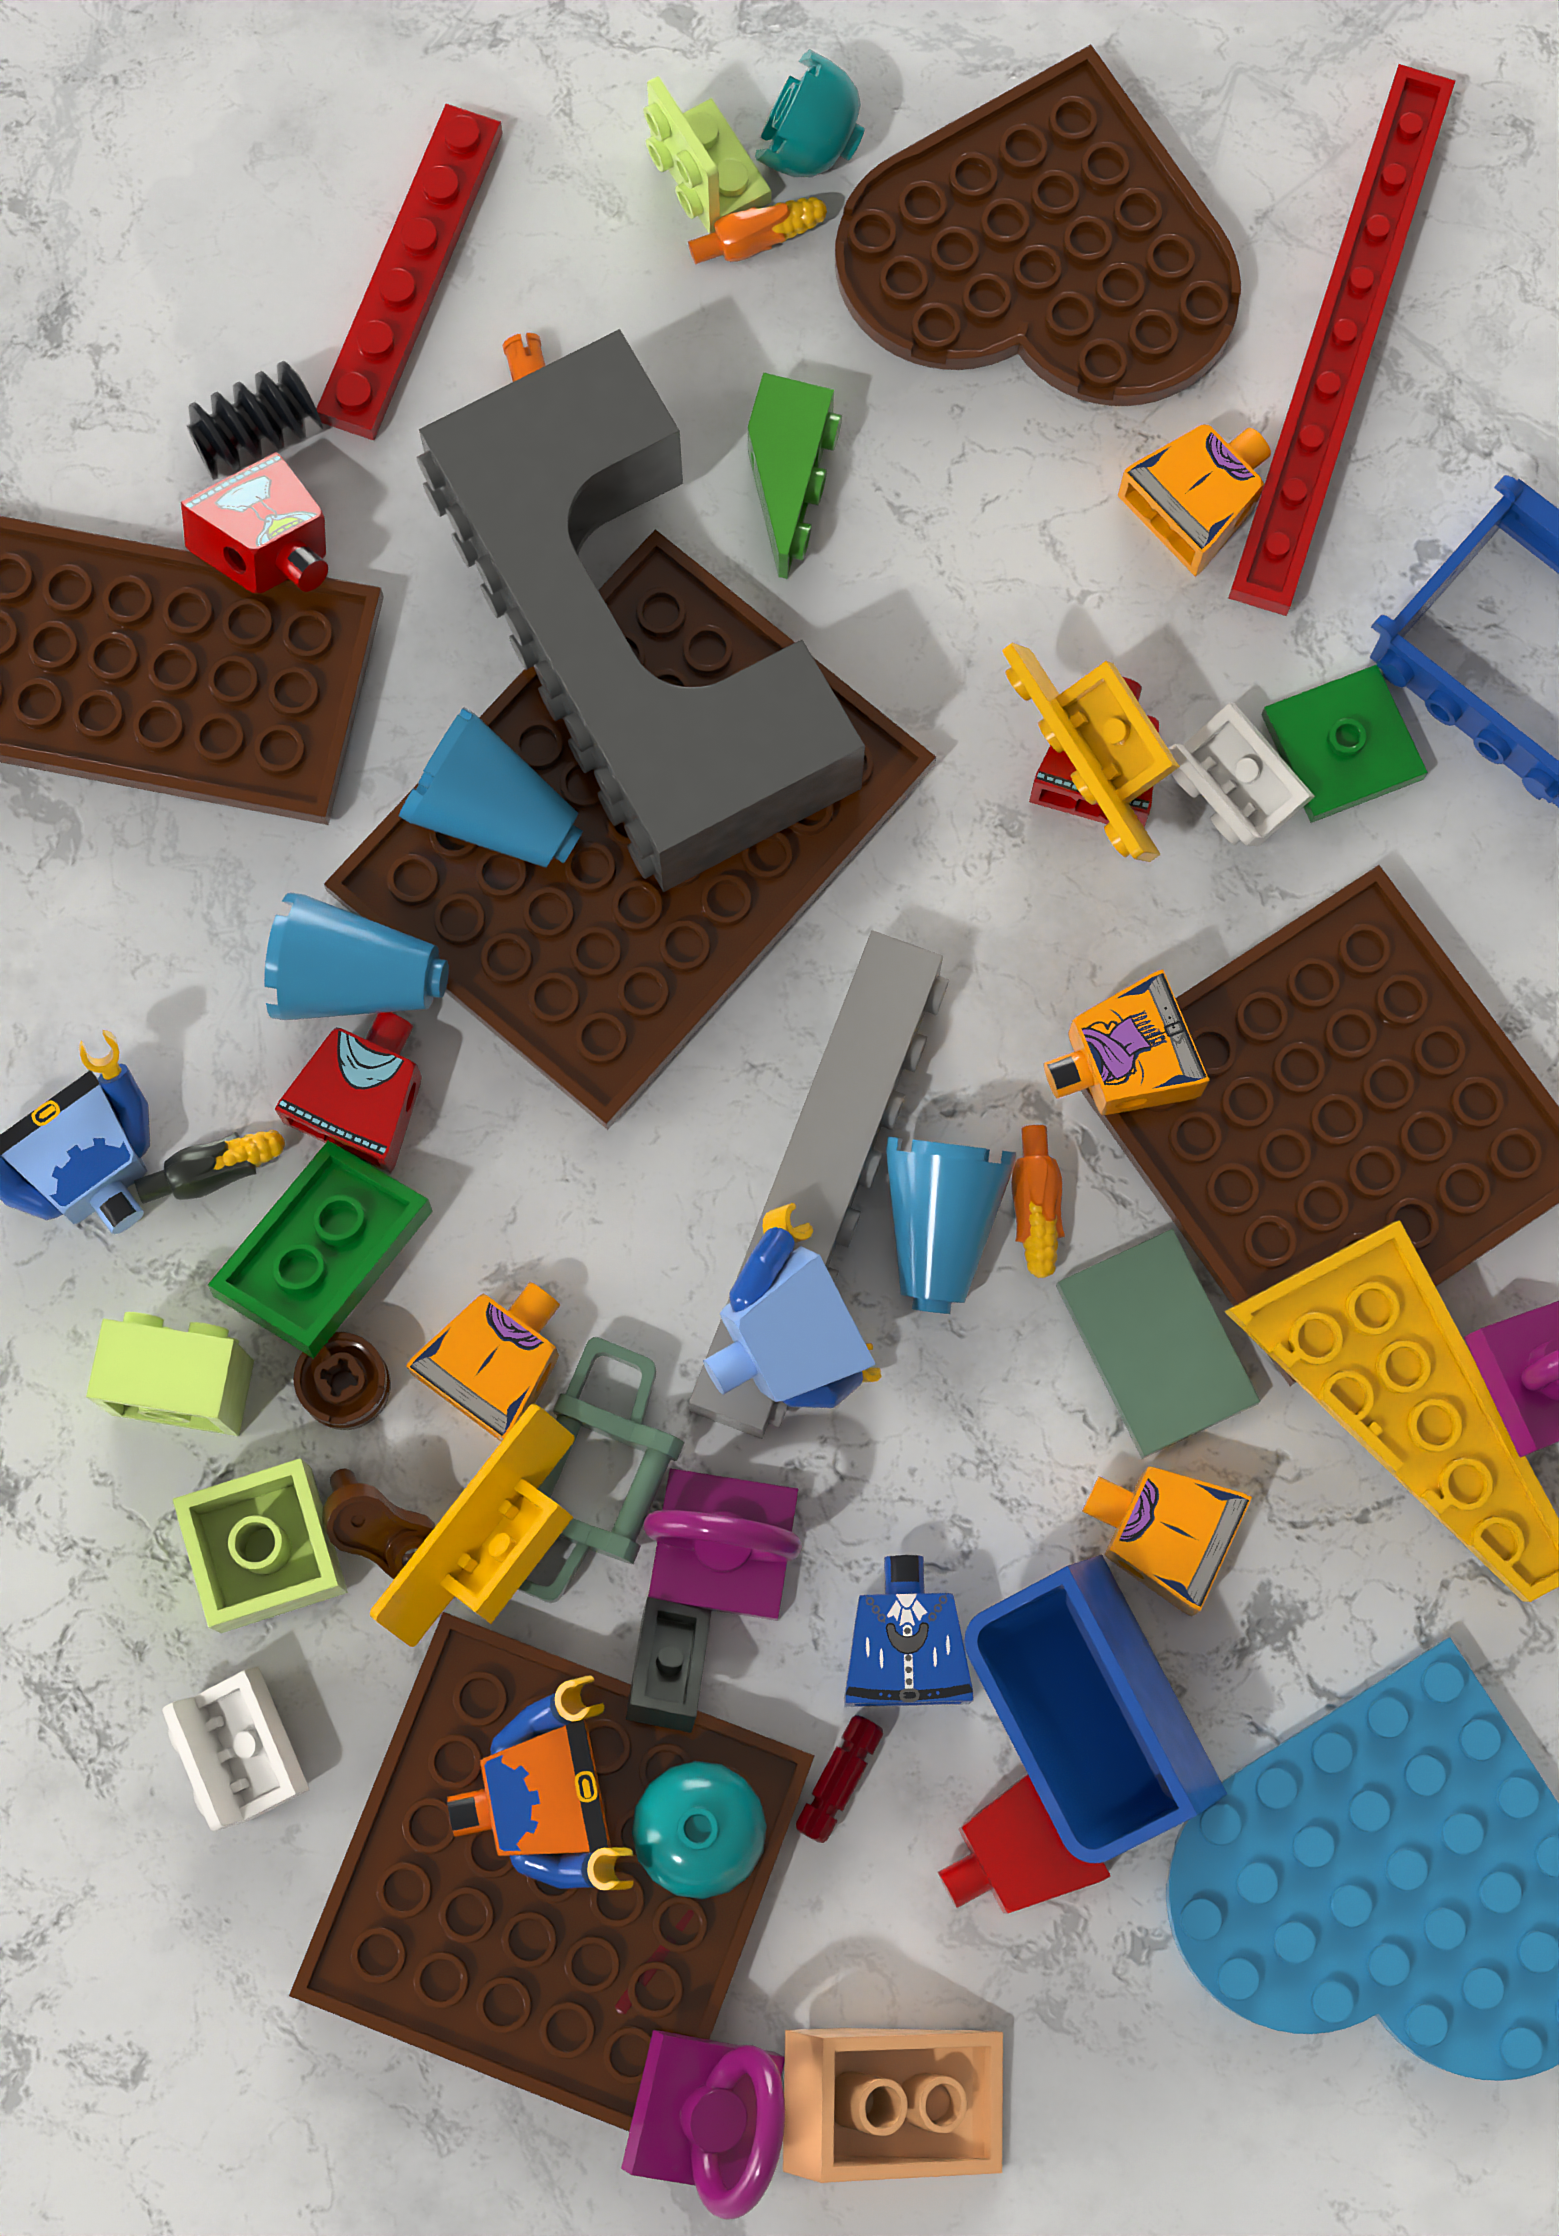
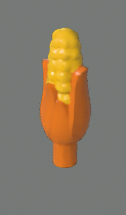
[688,197,827,265]
[1011,1125,1065,1278]

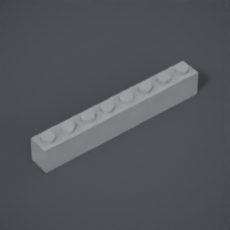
[689,930,949,1439]

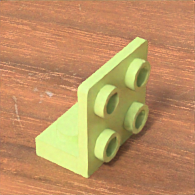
[643,76,771,234]

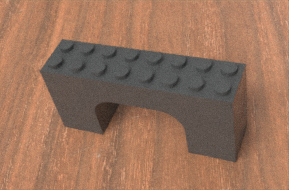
[416,329,865,892]

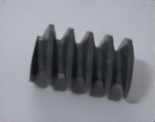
[186,361,323,481]

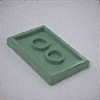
[1056,1228,1261,1459]

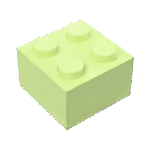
[86,1312,254,1436]
[172,1458,348,1633]

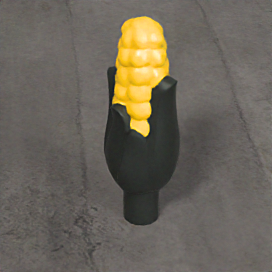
[134,1130,285,1204]

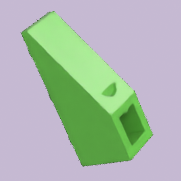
[748,372,842,579]

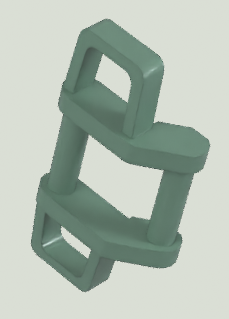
[518,1337,685,1603]

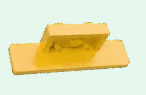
[1002,642,1180,862]
[369,1404,575,1647]

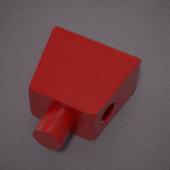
[937,1773,1111,1914]

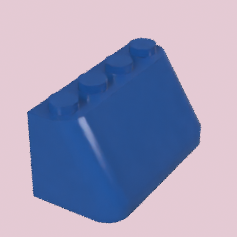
[964,1554,1227,1863]

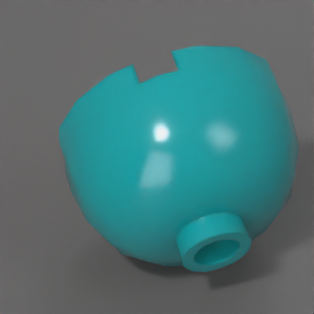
[755,49,865,177]
[632,1761,767,1899]

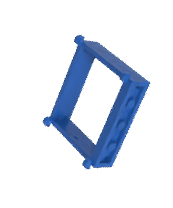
[1370,475,1559,808]

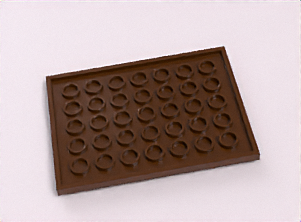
[324,529,936,1130]

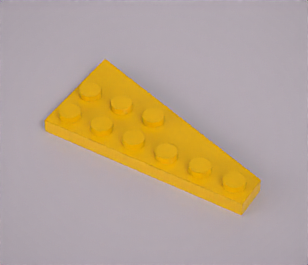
[1224,1220,1559,1602]

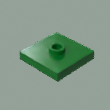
[1261,664,1428,823]

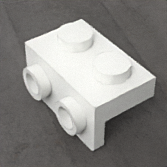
[1169,703,1315,846]
[162,1667,310,1831]

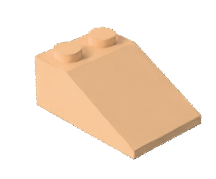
[783,2028,1003,2183]

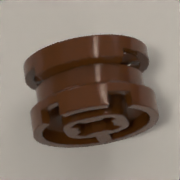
[293,1332,391,1430]

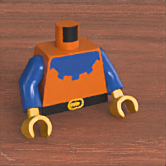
[447,1675,633,1890]

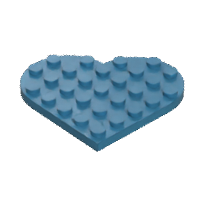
[1166,1637,1559,2081]

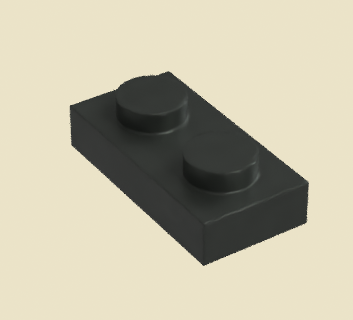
[625,1597,712,1733]

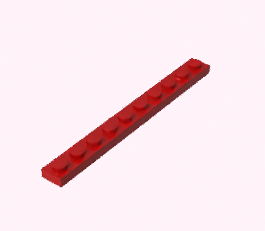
[1228,64,1456,616]

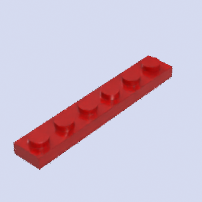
[316,104,503,441]

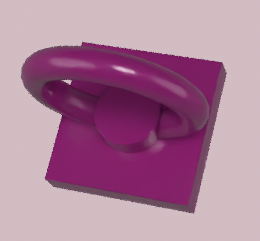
[1464,1301,1559,1458]
[643,1468,802,1621]
[621,2030,785,2220]

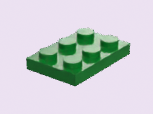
[208,1140,433,1359]

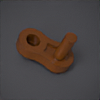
[322,1468,436,1579]

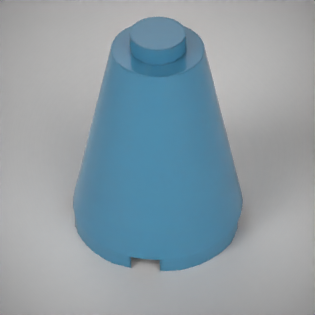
[398,707,583,868]
[264,892,449,1020]
[886,1137,1016,1314]

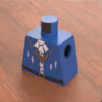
[844,1555,973,1707]

